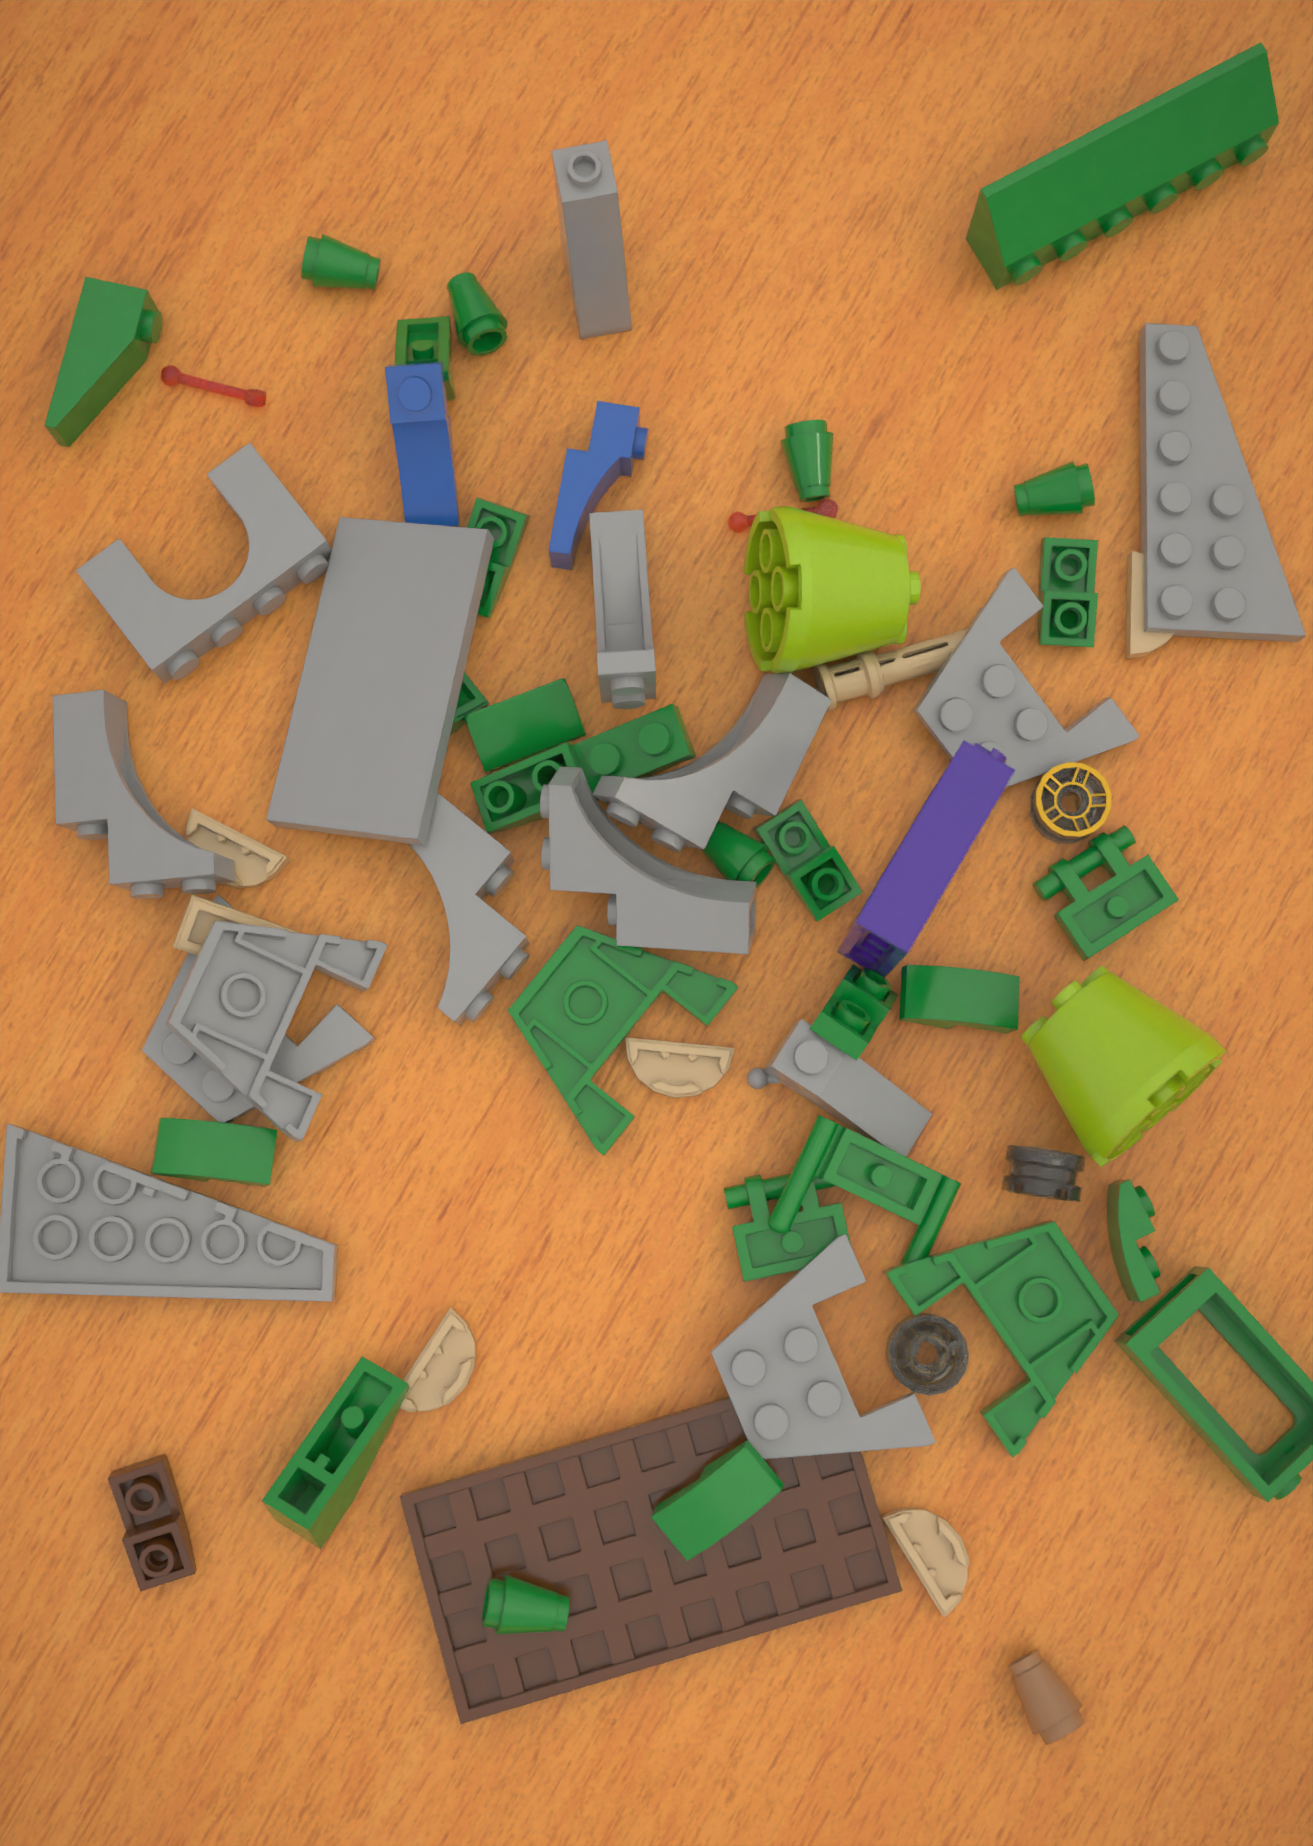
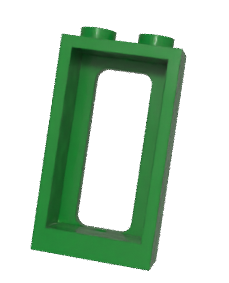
[1114,1266,1313,1502]

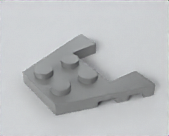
[913,567,1140,787]
[142,895,376,1123]
[165,921,387,1142]
[711,1234,936,1459]

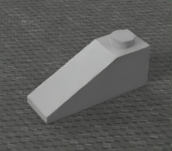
[763,1019,932,1157]

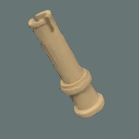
[813,627,970,711]

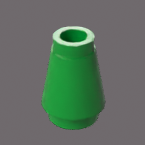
[301,234,381,290]
[447,272,507,355]
[781,420,833,502]
[1013,461,1095,517]
[701,820,776,888]
[482,1574,569,1635]

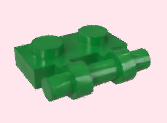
[1033,825,1179,961]
[723,1167,851,1282]

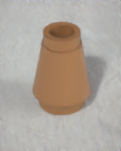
[1008,1649,1085,1745]

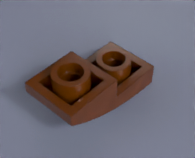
[108,1454,197,1592]

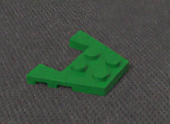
[508,925,738,1156]
[884,1220,1119,1458]

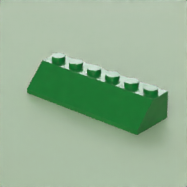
[966,42,1279,290]

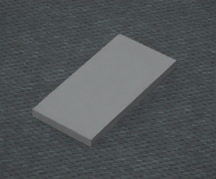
[266,517,495,846]

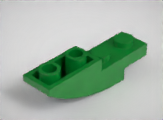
[470,704,696,834]

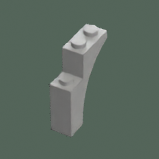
[589,509,656,709]
[592,673,832,853]
[52,690,235,899]
[540,767,756,954]
[408,793,529,1026]

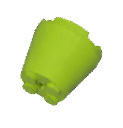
[743,506,921,674]
[1020,966,1228,1167]

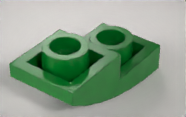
[467,498,530,618]
[1038,537,1098,648]
[753,799,863,922]
[810,964,898,1061]
[899,965,1020,1034]
[151,1118,277,1187]
[1107,1179,1161,1302]
[651,1440,784,1561]

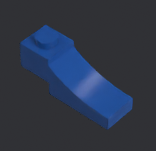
[385,361,460,526]
[549,401,649,570]

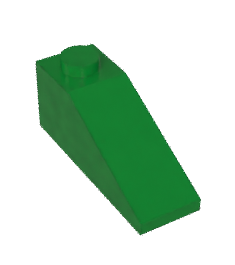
[44,277,163,447]
[262,1356,410,1549]

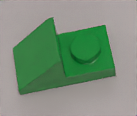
[395,316,456,401]

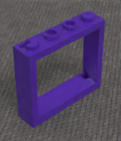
[837,740,1015,977]

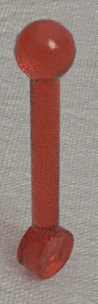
[160,365,267,407]
[728,499,838,533]

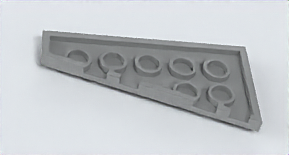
[1139,323,1306,642]
[0,1124,338,1302]

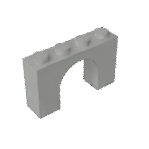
[76,443,332,684]

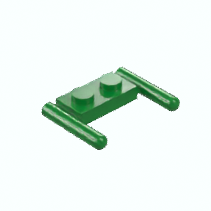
[769,1115,961,1264]

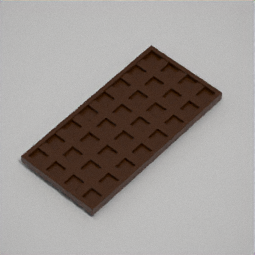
[400,1396,902,1724]

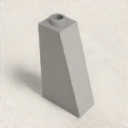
[552,140,632,339]

